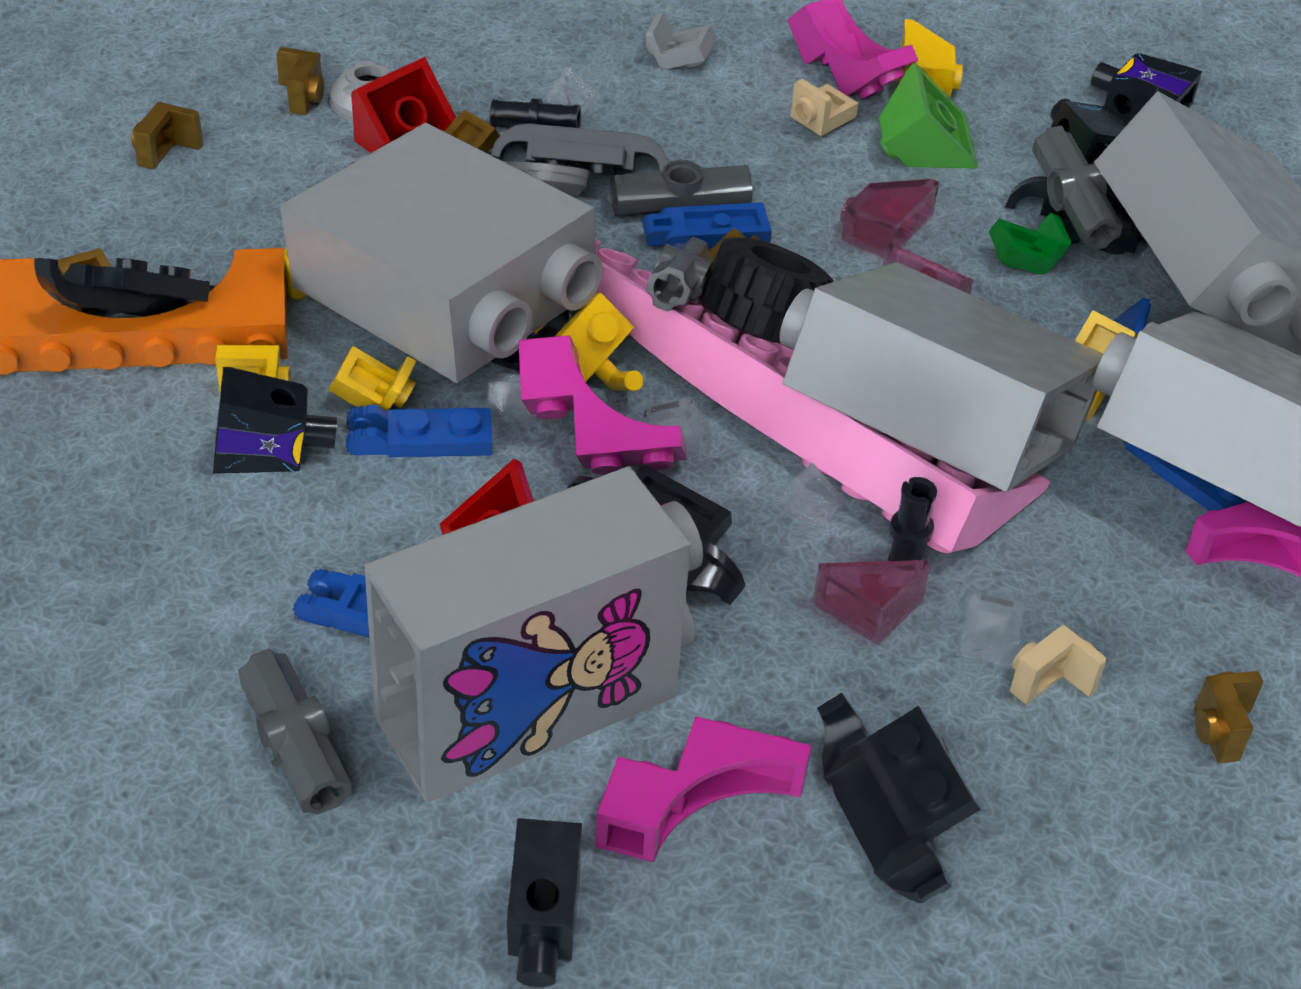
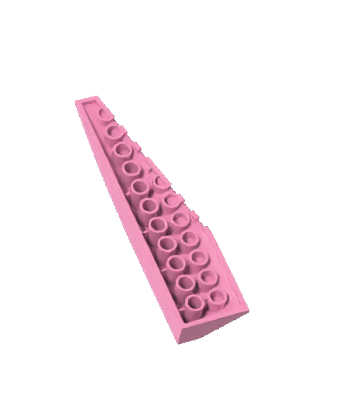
[595,238,1051,553]

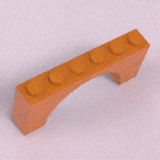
[0,248,288,375]

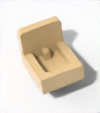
[790,79,858,136]
[1010,624,1106,705]

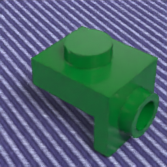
[988,213,1071,274]

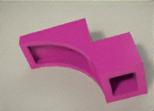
[787,0,918,100]
[518,335,687,475]
[1185,501,1301,577]
[595,716,812,862]

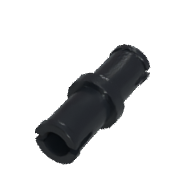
[490,98,581,128]
[888,477,937,574]

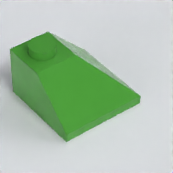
[879,63,978,169]

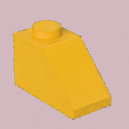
[899,19,963,99]

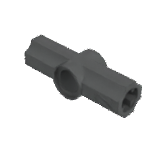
[1032,126,1123,250]
[611,160,753,216]
[645,237,714,312]
[238,649,352,815]

